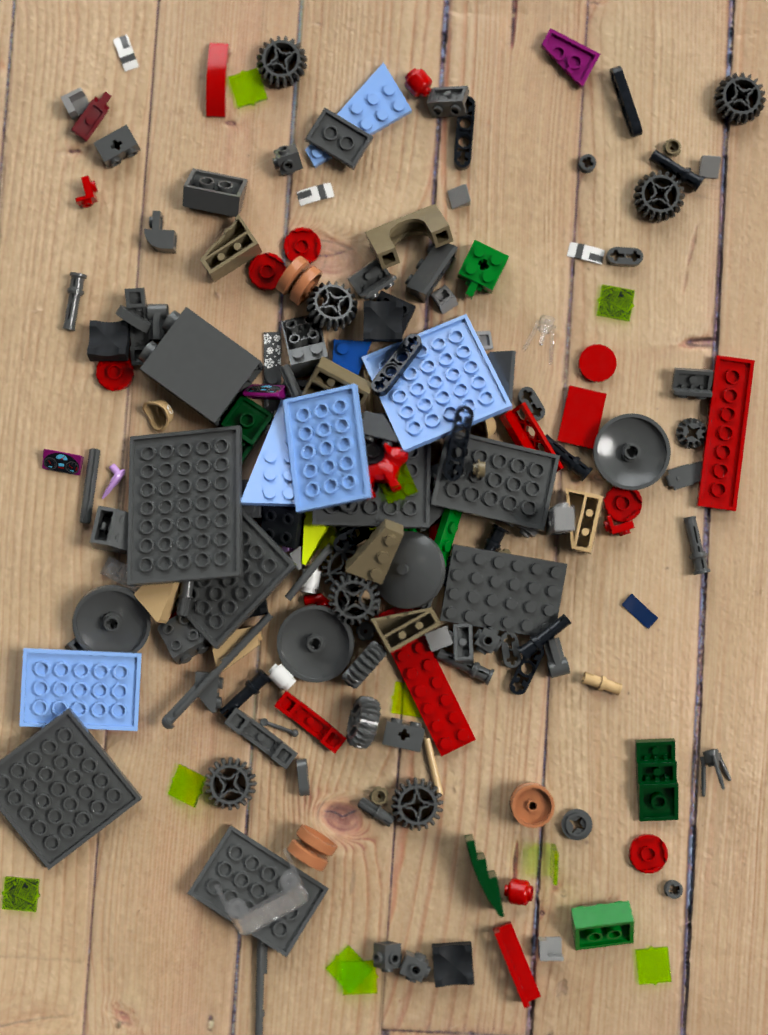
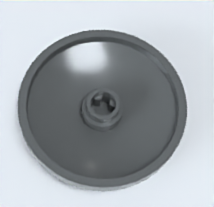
[593,413,671,491]
[374,531,445,609]
[72,585,151,653]
[277,605,354,683]

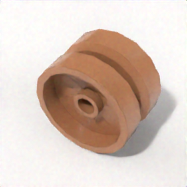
[276,256,323,306]
[509,782,555,828]
[287,824,338,871]

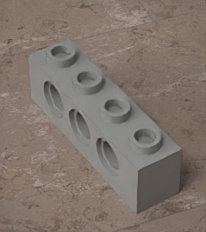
[546,503,575,535]

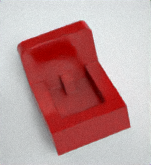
[75,175,98,208]
[603,515,635,536]

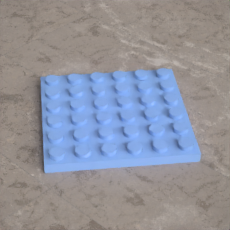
[361,314,512,452]

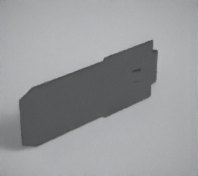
[665,461,702,490]

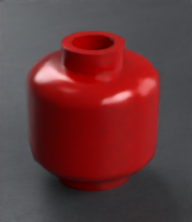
[405,68,432,98]
[504,879,534,906]

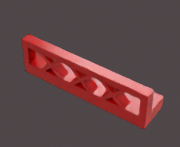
[499,402,564,472]
[493,921,541,1008]

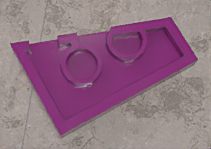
[541,28,600,89]

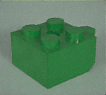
[457,240,509,299]

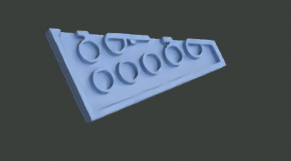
[305,62,412,168]

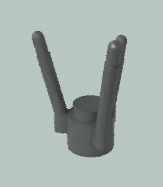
[700,749,731,797]

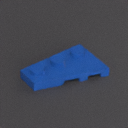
[333,339,372,375]

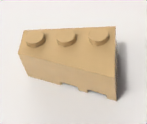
[565,488,604,554]

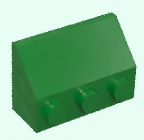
[571,901,634,950]

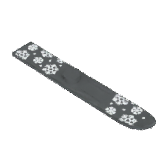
[264,332,281,436]

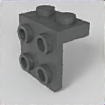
[347,259,397,301]
[158,615,212,665]

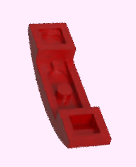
[206,43,229,118]
[274,690,347,754]

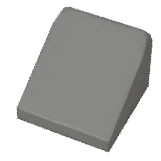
[699,155,721,179]
[447,184,471,210]
[430,285,458,314]
[475,331,493,351]
[289,546,305,570]

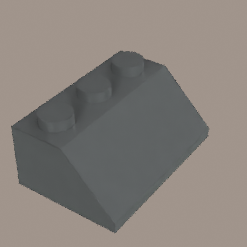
[182,168,248,217]
[405,243,458,303]
[487,351,516,413]

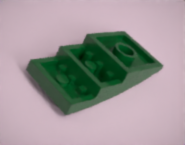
[221,394,274,465]
[635,738,678,821]
[465,834,504,917]

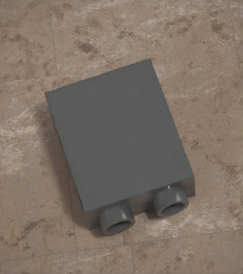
[139,307,264,428]

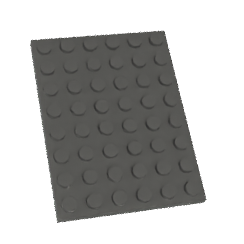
[127,425,242,586]

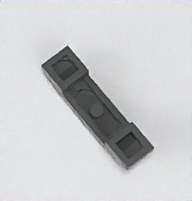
[125,288,151,365]
[224,708,298,769]

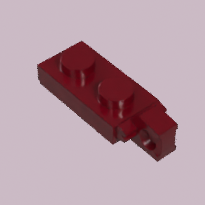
[70,91,112,142]

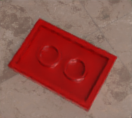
[557,385,607,450]

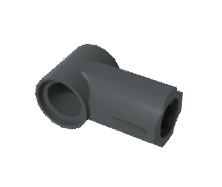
[147,304,169,342]
[544,637,570,678]

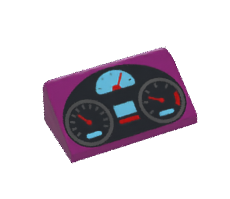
[243,384,286,400]
[42,449,84,476]

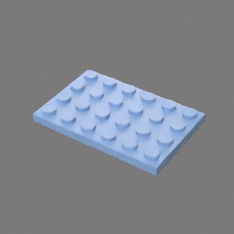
[283,384,372,513]
[19,648,142,731]

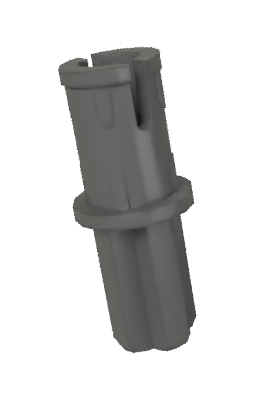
[177,581,194,617]
[358,797,395,827]

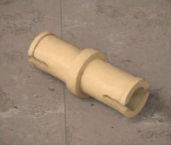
[582,671,622,695]

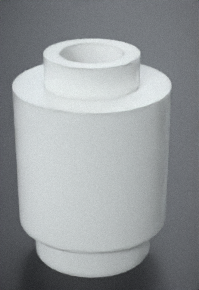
[301,565,322,594]
[268,663,297,691]

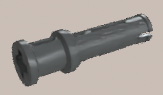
[63,272,87,331]
[683,516,711,575]
[436,648,495,685]

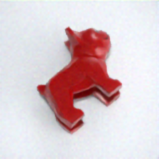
[367,443,408,500]

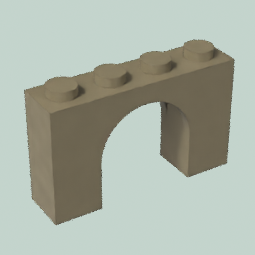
[365,204,453,270]

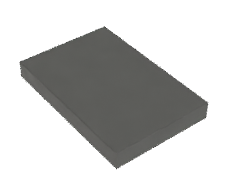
[305,108,373,170]

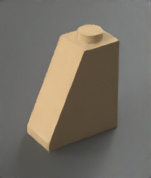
[134,582,182,624]
[212,626,263,673]

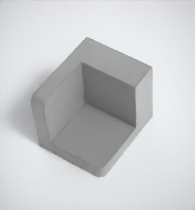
[61,87,89,120]
[425,625,453,652]
[538,936,563,961]

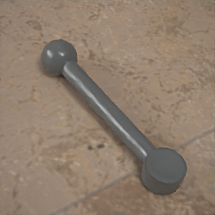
[260,718,299,737]

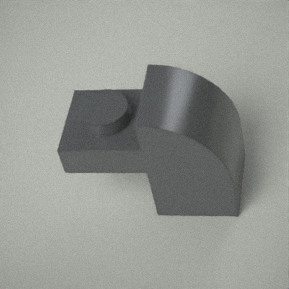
[144,211,177,254]

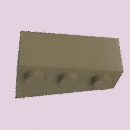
[371,607,441,653]

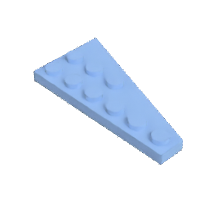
[241,397,295,507]

